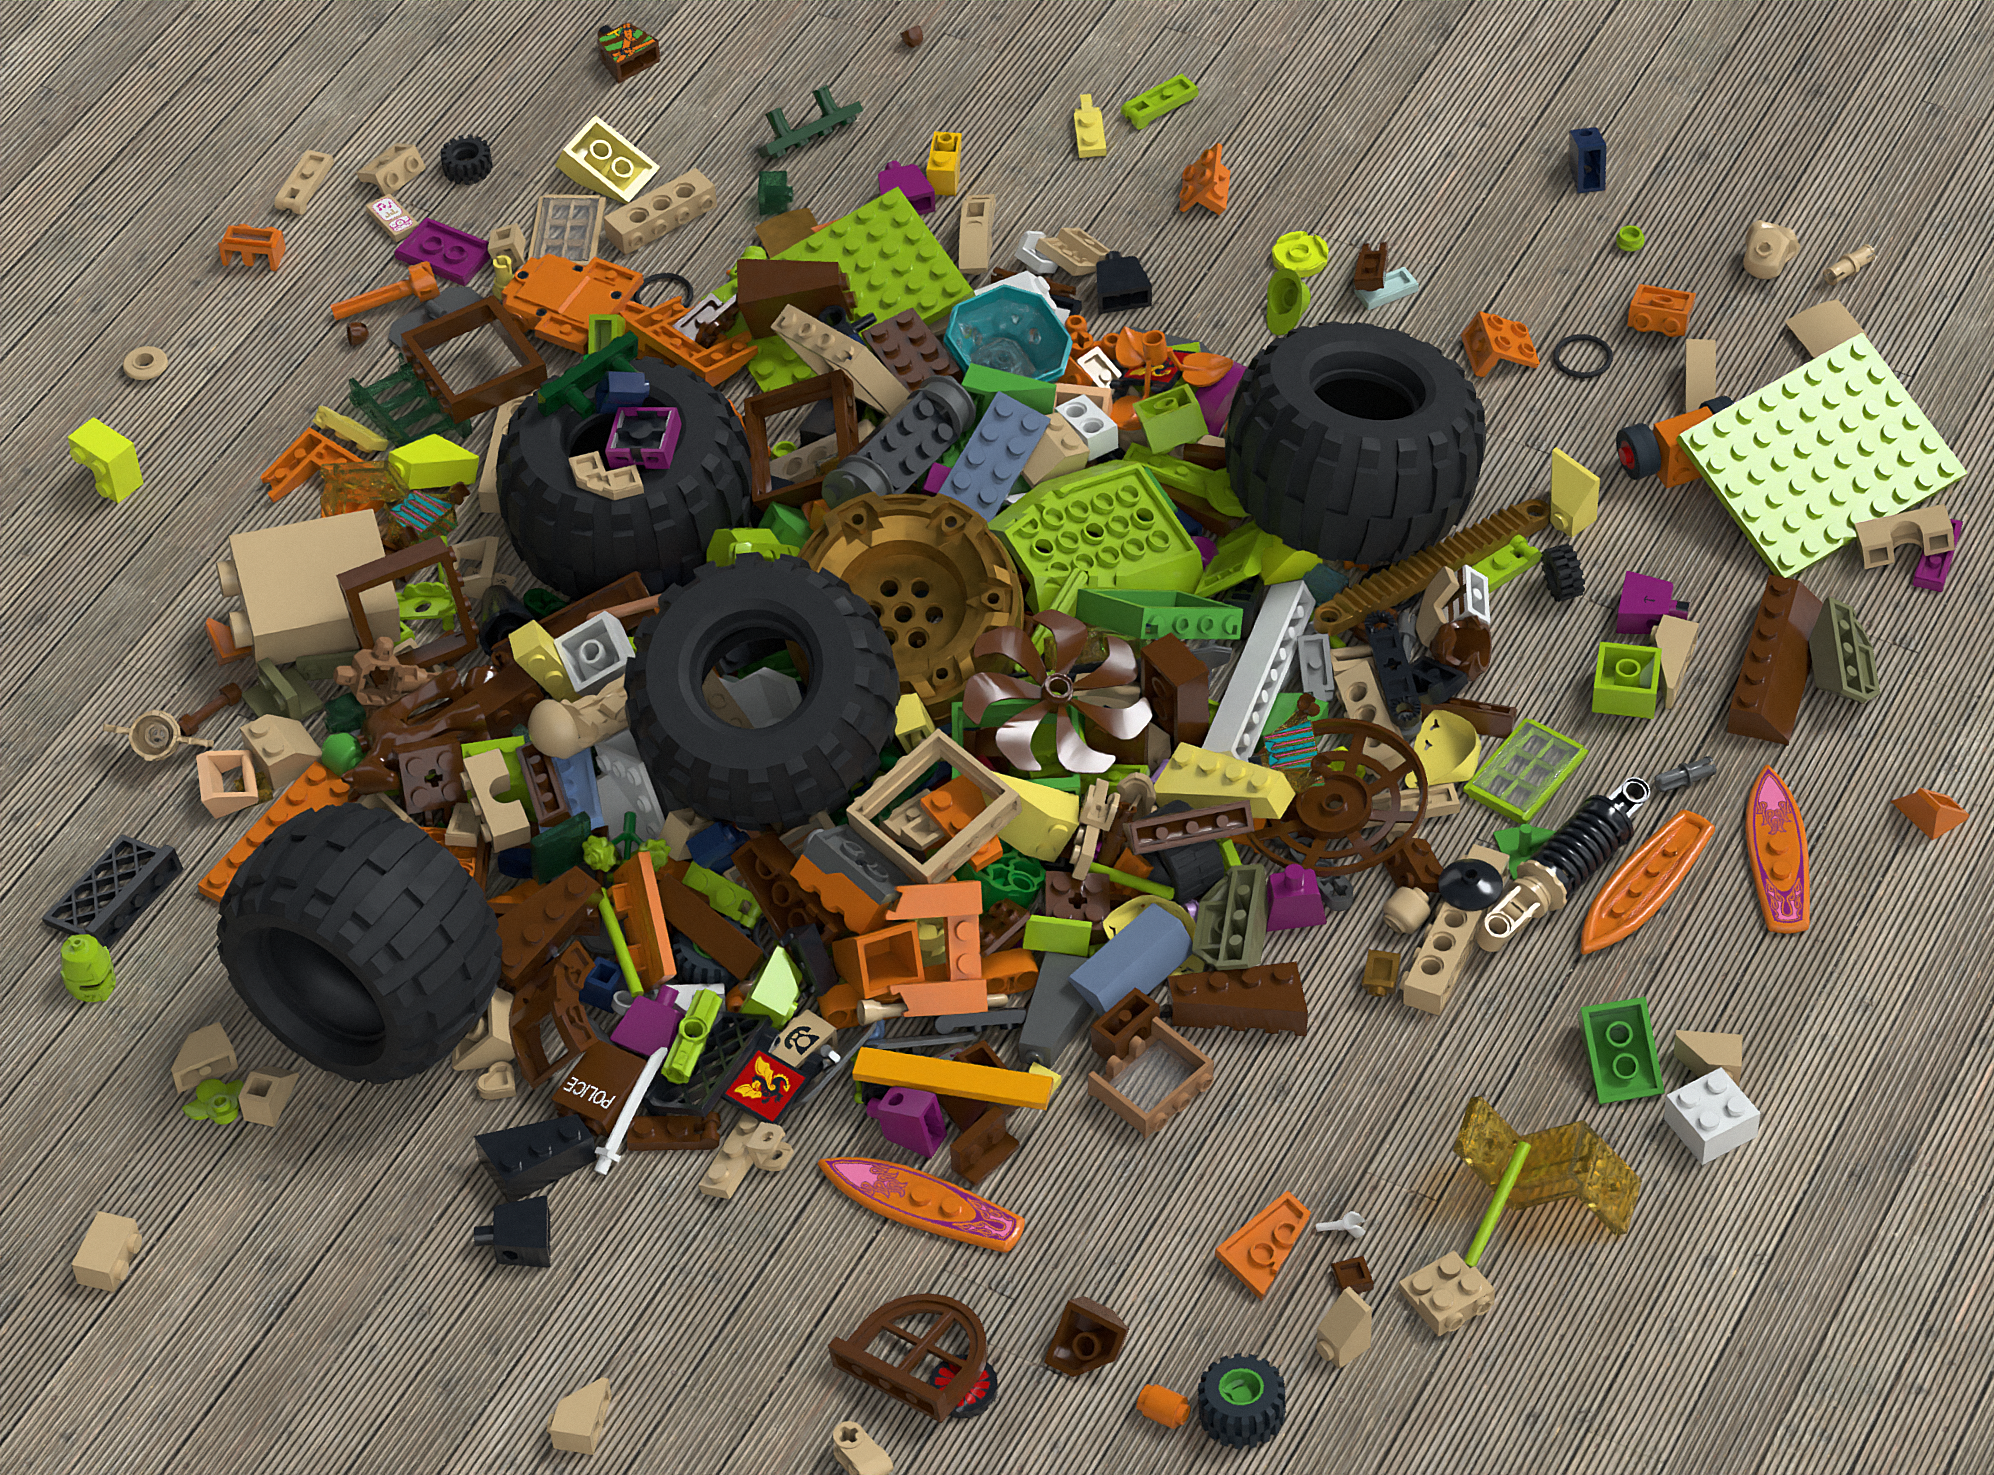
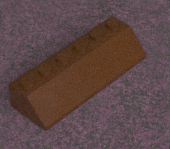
[1727,574,1823,745]

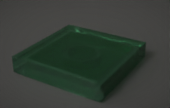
[530,811,592,886]

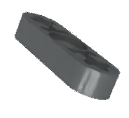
[1290,837,1353,911]

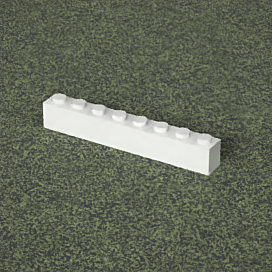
[1202,580,1316,762]

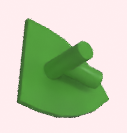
[1493,824,1556,881]

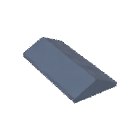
[1067,903,1193,1017]

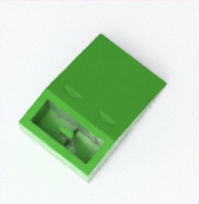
[961,363,1057,434]
[757,501,814,549]

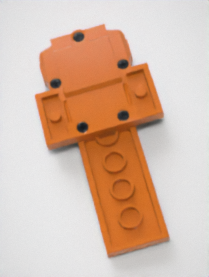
[501,253,728,368]

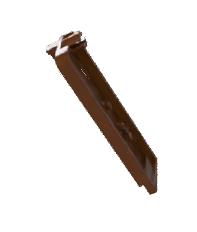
[491,571,657,681]

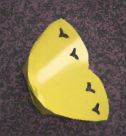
[1405,710,1482,789]
[1103,895,1205,977]

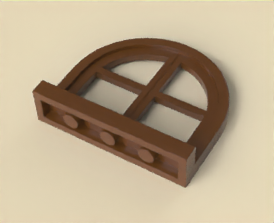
[828,1293,988,1423]

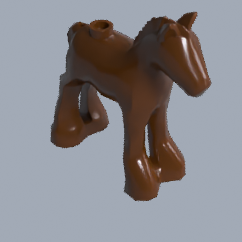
[341,665,491,801]

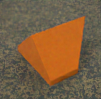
[204,617,253,667]
[1890,787,1970,841]

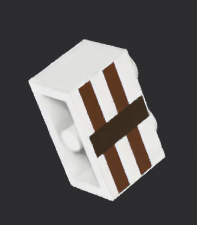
[1442,564,1490,625]

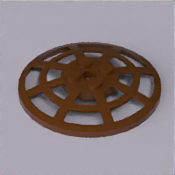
[1246,718,1428,877]

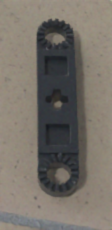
[1364,610,1422,728]

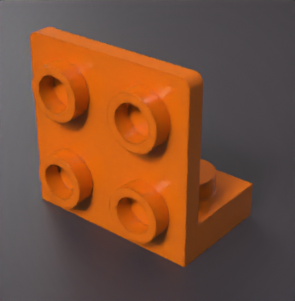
[1460,311,1540,378]

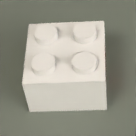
[553,611,635,697]
[1664,1067,1760,1165]

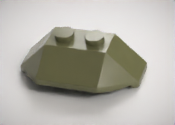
[1809,596,1880,703]
[1192,864,1268,970]

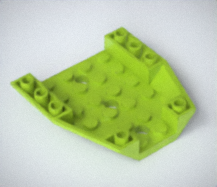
[988,460,1204,622]

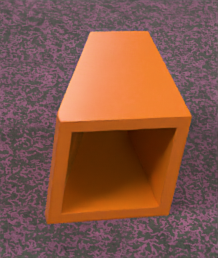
[831,920,925,999]

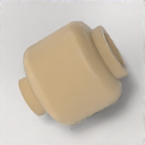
[1383,887,1431,935]

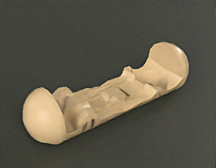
[528,673,628,760]

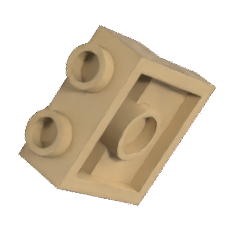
[1398,1250,1495,1337]

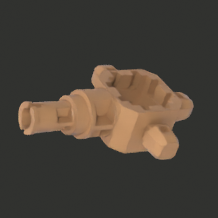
[333,637,440,718]

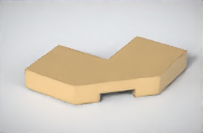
[569,451,644,500]
[1415,566,1459,647]

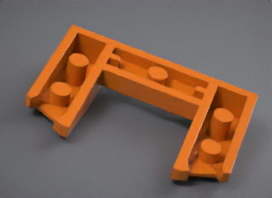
[625,296,758,387]
[260,427,399,518]
[883,880,988,1017]

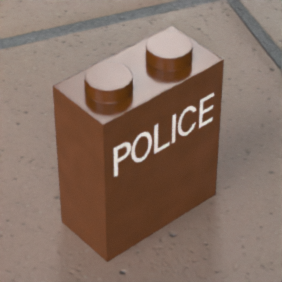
[551,1039,647,1138]

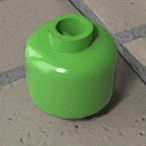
[321,733,367,777]

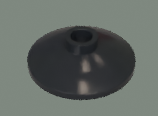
[1438,859,1503,911]

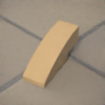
[1684,339,1716,413]

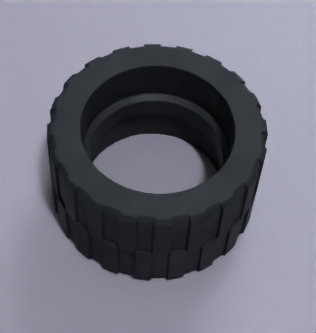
[1129,800,1224,906]

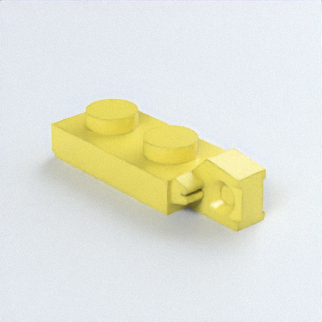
[1074,94,1107,158]
[313,406,389,453]

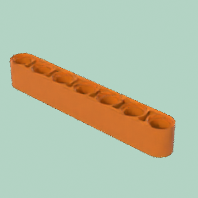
[817,948,1040,1030]

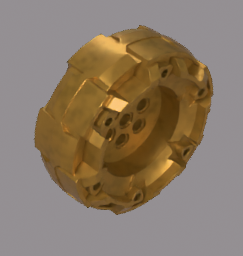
[785,491,1024,737]

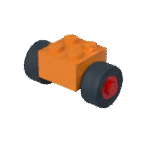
[1616,396,1735,489]

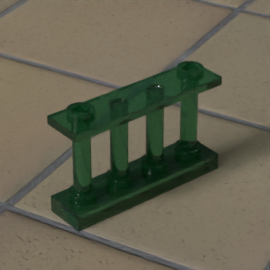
[348,352,473,449]

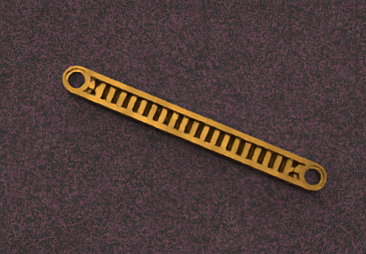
[1313,499,1551,636]

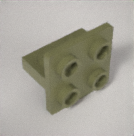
[241,657,323,721]

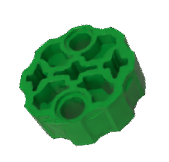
[953,837,1046,912]

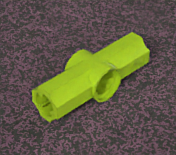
[661,988,723,1084]

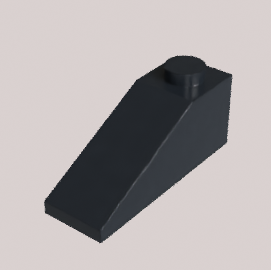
[1224,574,1265,640]

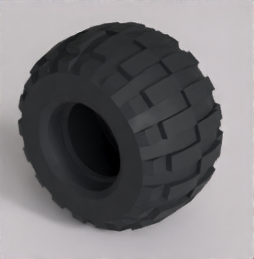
[1225,321,1486,565]
[496,356,753,601]
[623,552,901,832]
[216,802,502,1085]

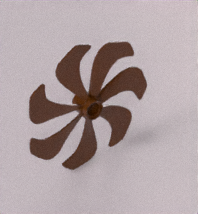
[962,609,1152,774]

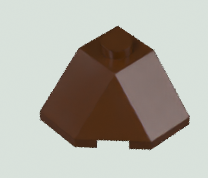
[1044,1296,1129,1377]

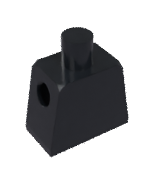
[1096,251,1152,314]
[474,1195,551,1268]

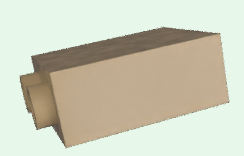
[216,509,401,669]

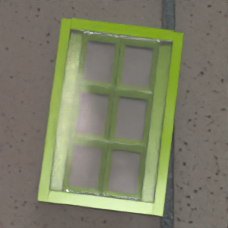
[1463,718,1589,824]

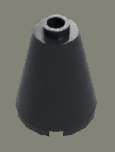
[479,585,537,658]

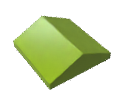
[1021,915,1092,956]

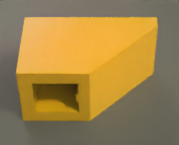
[926,131,962,196]

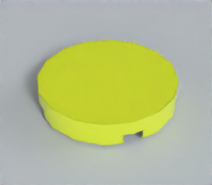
[1272,231,1329,278]

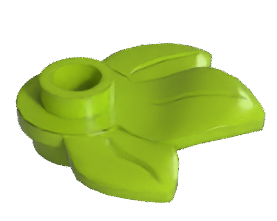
[182,1078,244,1125]

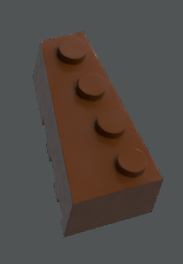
[423,662,545,759]
[730,833,851,965]
[496,866,605,992]
[1167,961,1308,1036]

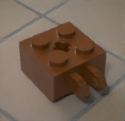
[391,734,469,828]
[1041,871,1133,946]

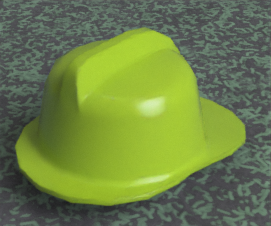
[1267,268,1311,336]

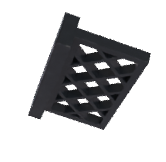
[42,834,184,949]
[641,1010,773,1117]

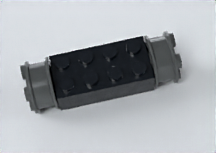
[821,375,976,510]

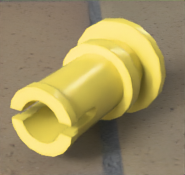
[492,255,514,300]

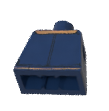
[1569,127,1607,193]

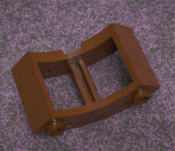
[509,940,599,1090]

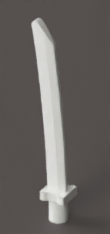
[594,1047,668,1175]

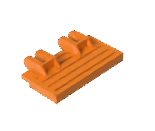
[606,851,677,994]

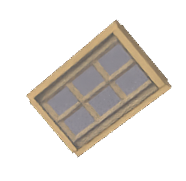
[528,194,606,267]

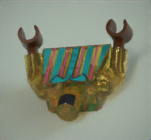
[384,482,471,548]
[1248,693,1332,793]

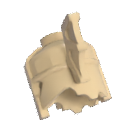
[103,709,214,761]

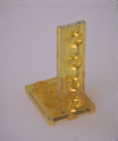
[320,460,410,518]

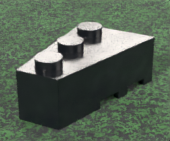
[474,1114,597,1203]

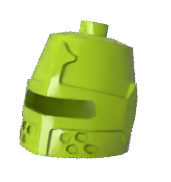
[60,934,116,1002]

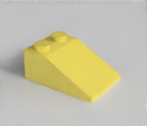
[555,115,660,205]
[980,771,1079,863]

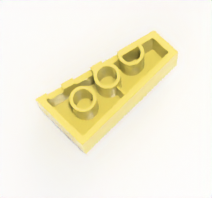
[1154,742,1295,819]

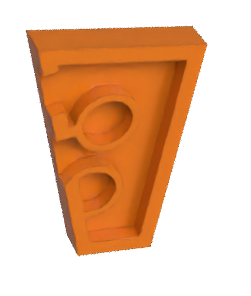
[920,774,1003,872]
[1214,1190,1311,1301]

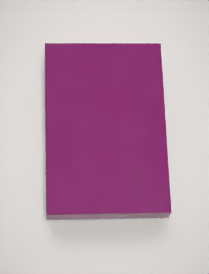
[394,217,491,286]

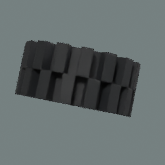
[440,135,493,185]
[1541,543,1585,602]

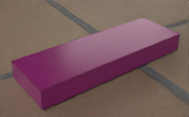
[1913,519,1963,592]

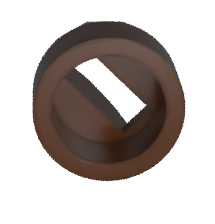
[900,25,924,48]
[346,322,369,346]

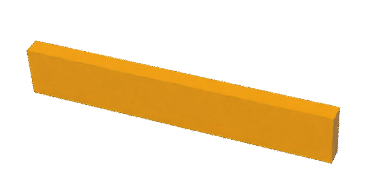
[852,1047,1054,1110]

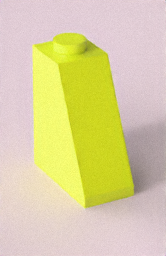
[385,433,480,490]

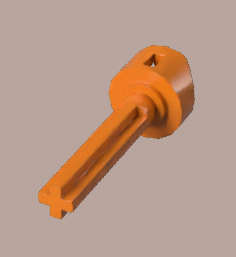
[330,261,441,321]

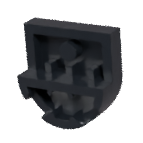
[1391,654,1468,705]

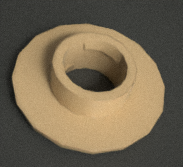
[122,346,168,380]

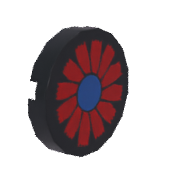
[929,1354,998,1418]

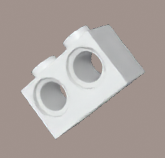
[1054,394,1118,461]

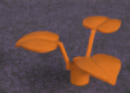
[1110,326,1234,431]

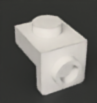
[1014,231,1058,275]

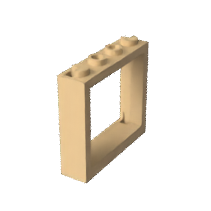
[771,304,910,417]
[846,729,1022,884]

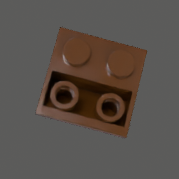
[930,1040,1021,1133]

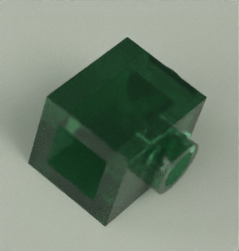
[758,171,794,215]
[323,691,367,735]

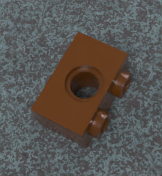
[1091,987,1160,1061]

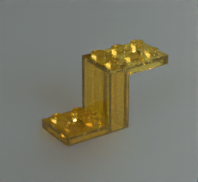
[1453,1096,1643,1236]

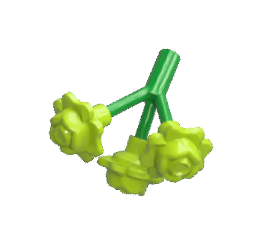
[582,811,671,885]

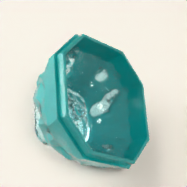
[943,284,1073,384]

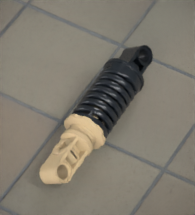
[1476,777,1650,952]

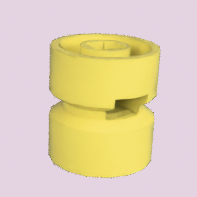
[907,917,946,967]

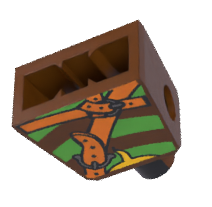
[597,23,661,84]

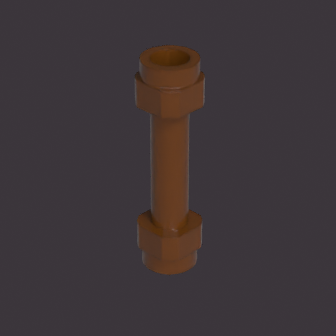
[177,682,242,737]

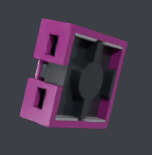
[605,407,682,469]

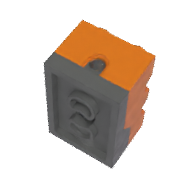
[790,824,917,935]

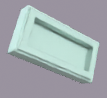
[1354,266,1419,310]

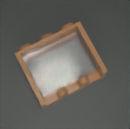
[1088,1016,1214,1139]

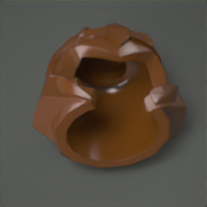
[1429,615,1492,682]

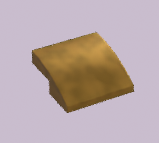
[754,208,819,258]

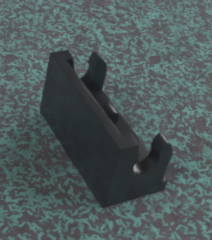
[779,923,839,999]

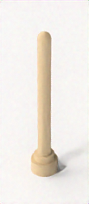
[857,994,1008,1026]

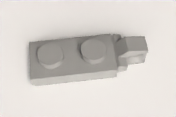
[1297,633,1334,702]

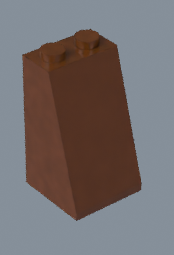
[737,259,858,340]

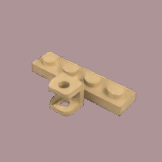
[1069,778,1121,881]
[1329,783,1460,846]
[698,1112,794,1199]

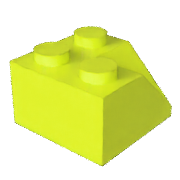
[67,417,144,504]

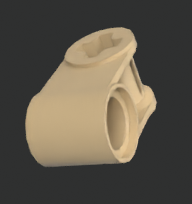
[833,1421,894,1475]

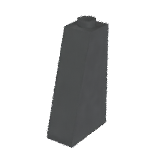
[1019,951,1093,1068]

